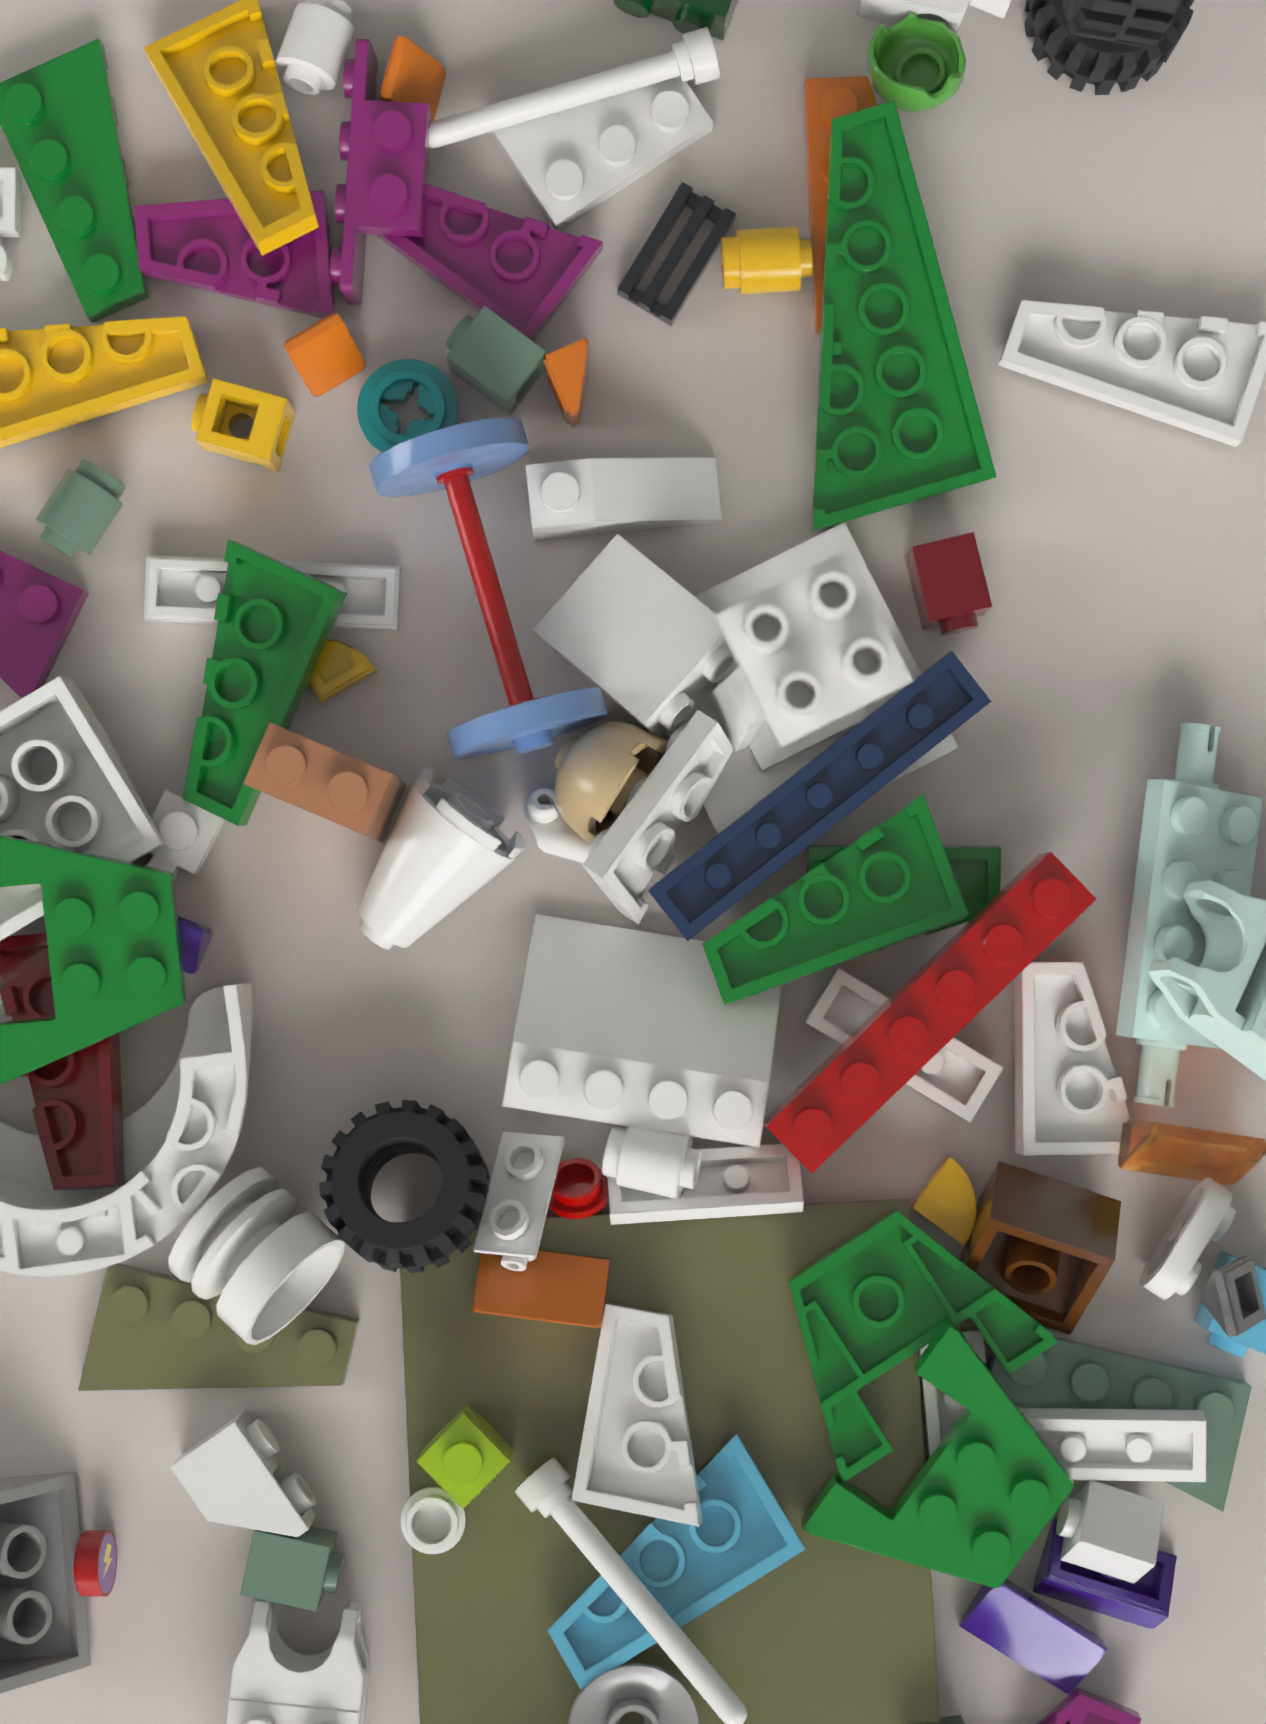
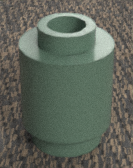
[35,459,126,558]

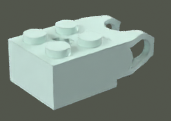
[1148,880,1266,1081]

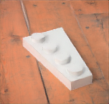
[998,300,1266,447]

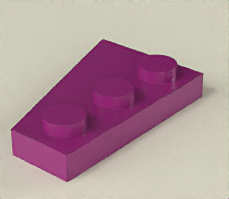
[134,190,336,319]

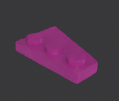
[377,184,603,342]
[0,550,88,698]

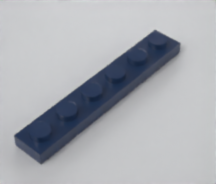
[648,651,992,941]

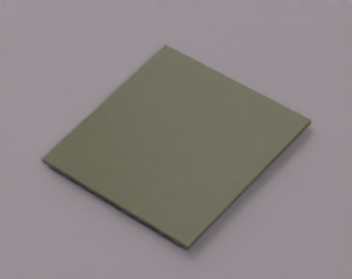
[400,1198,940,1724]

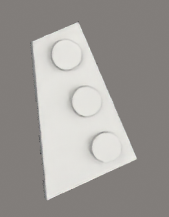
[490,77,713,230]
[582,710,734,925]
[1014,962,1146,1156]
[571,1303,703,1527]

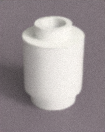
[275,0,355,95]
[602,1125,702,1199]

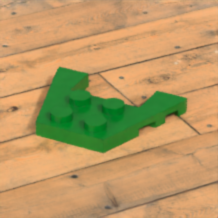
[0,835,187,1084]
[788,1209,1058,1482]
[801,1319,1075,1589]

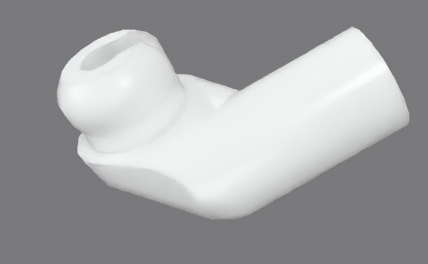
[524,787,591,864]

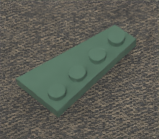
[988,1336,1252,1512]

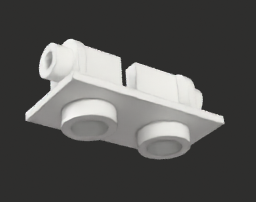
[473,1132,565,1271]

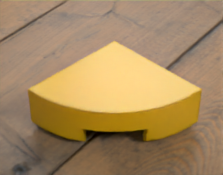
[309,640,377,704]
[910,1155,976,1246]

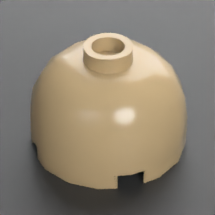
[555,721,668,844]

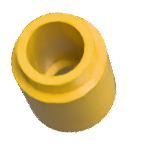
[721,226,813,295]

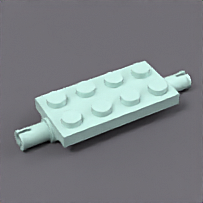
[1116,723,1263,1107]

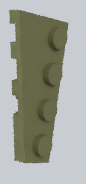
[78,1263,359,1391]

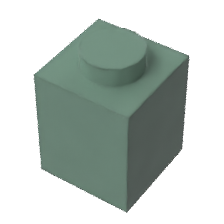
[446,305,546,416]
[240,1526,345,1612]

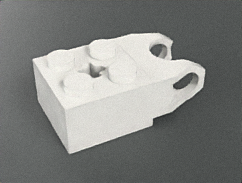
[226,1599,370,1724]

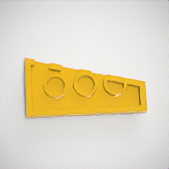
[144,0,319,256]
[0,316,210,448]

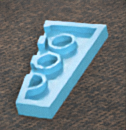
[547,1434,806,1690]

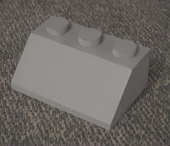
[0,1472,91,1694]

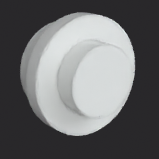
[400,1486,466,1554]

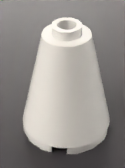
[357,768,526,950]

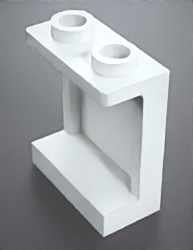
[533,534,736,736]

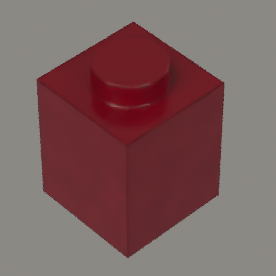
[905,532,992,636]

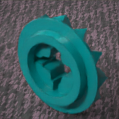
[357,359,458,453]

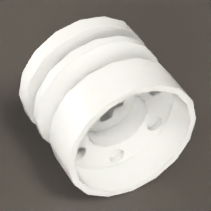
[168,1167,345,1345]

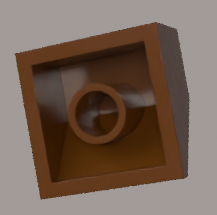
[959,1161,1121,1335]

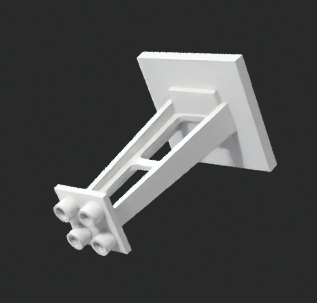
[665,522,958,834]

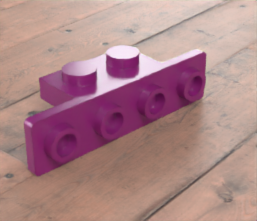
[330,39,431,305]

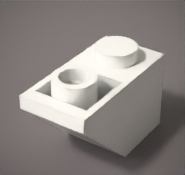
[170,1410,317,1537]

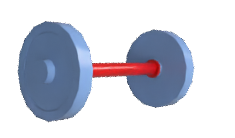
[369,417,608,760]

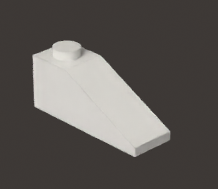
[525,457,722,542]

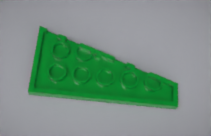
[811,100,997,531]

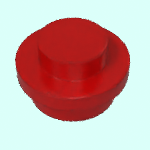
[549,1158,609,1219]

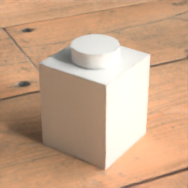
[1056,1480,1165,1584]

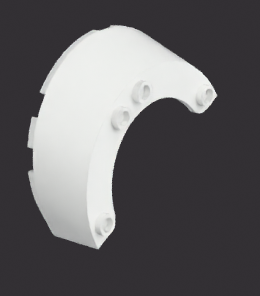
[0,983,254,1277]

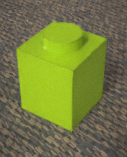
[416,1403,514,1509]

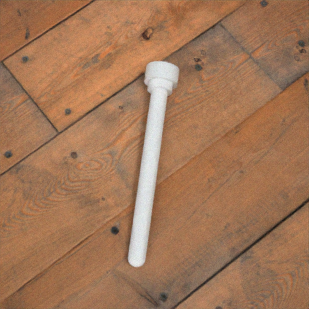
[429,27,720,148]
[515,1457,747,1724]

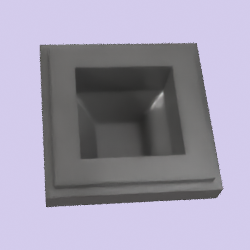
[1200,1255,1266,1337]

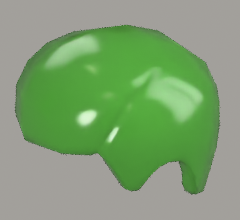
[867,13,966,112]

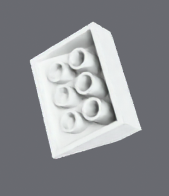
[0,676,164,941]
[502,914,782,1147]

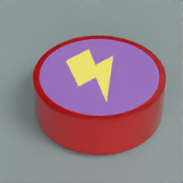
[73,1530,117,1597]

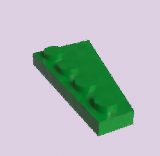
[0,38,149,323]
[183,539,347,826]
[702,795,969,1006]

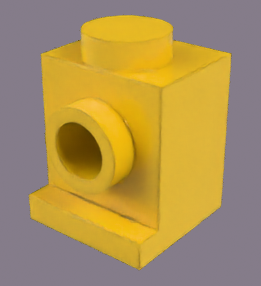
[191,378,296,472]

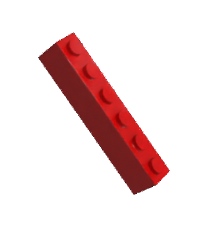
[764,852,1096,1174]

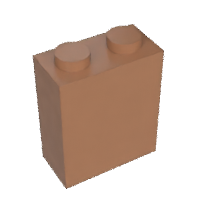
[243,722,407,842]

